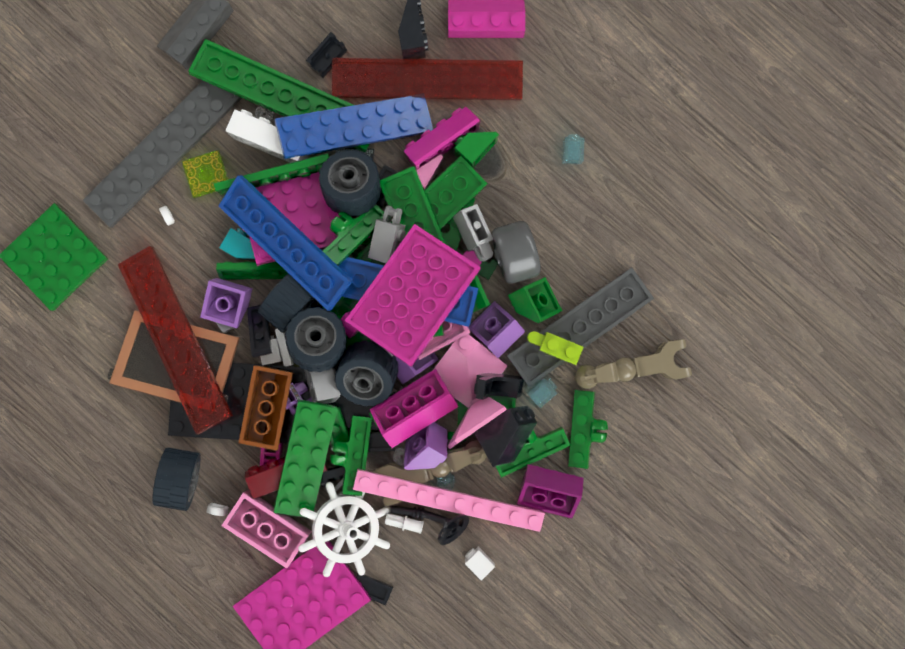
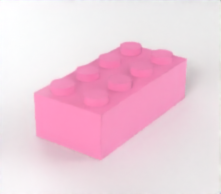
[222,490,312,568]

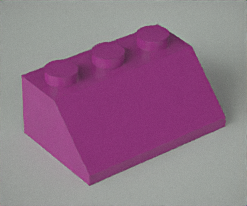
[517,464,584,518]

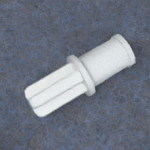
[385,513,424,534]

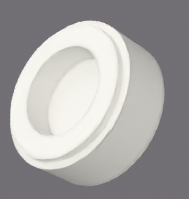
[159,206,175,226]

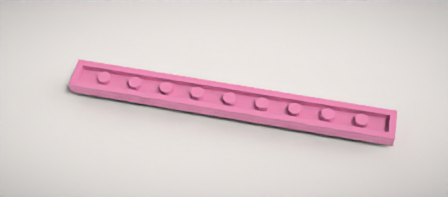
[353,469,545,532]

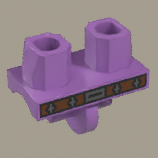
[286,382,312,415]

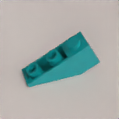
[219,228,255,260]

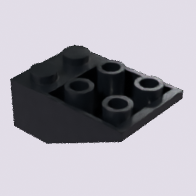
[398,0,429,61]

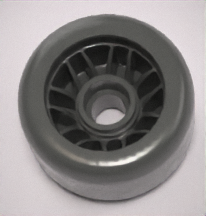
[491,221,541,284]

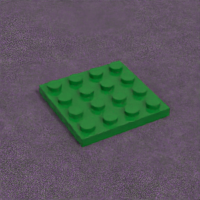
[0,203,108,311]

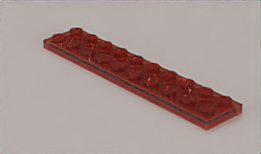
[332,58,523,100]
[118,246,233,434]

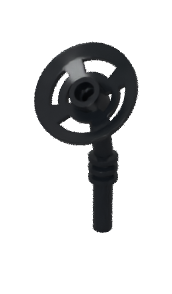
[390,505,469,545]

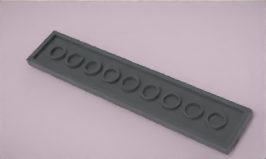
[83,81,242,228]

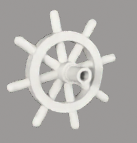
[298,482,391,577]

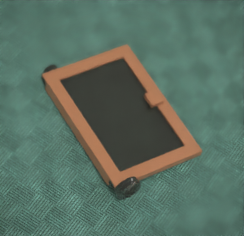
[107,310,240,413]

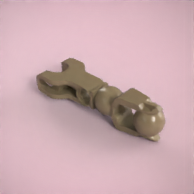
[575,339,692,389]
[373,440,487,506]

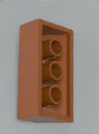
[239,365,293,450]

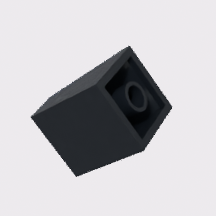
[474,406,537,467]

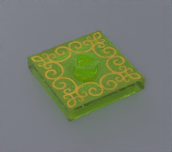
[182,150,229,198]

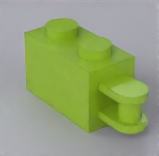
[527,331,584,365]

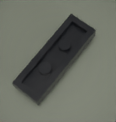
[247,305,272,358]

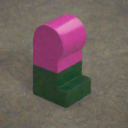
[463,251,498,281]

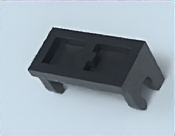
[306,32,347,78]

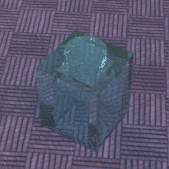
[562,134,585,164]
[527,378,558,408]

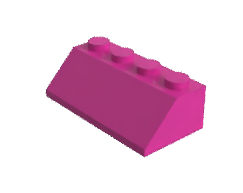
[448,0,525,38]
[403,107,480,170]
[370,369,459,448]

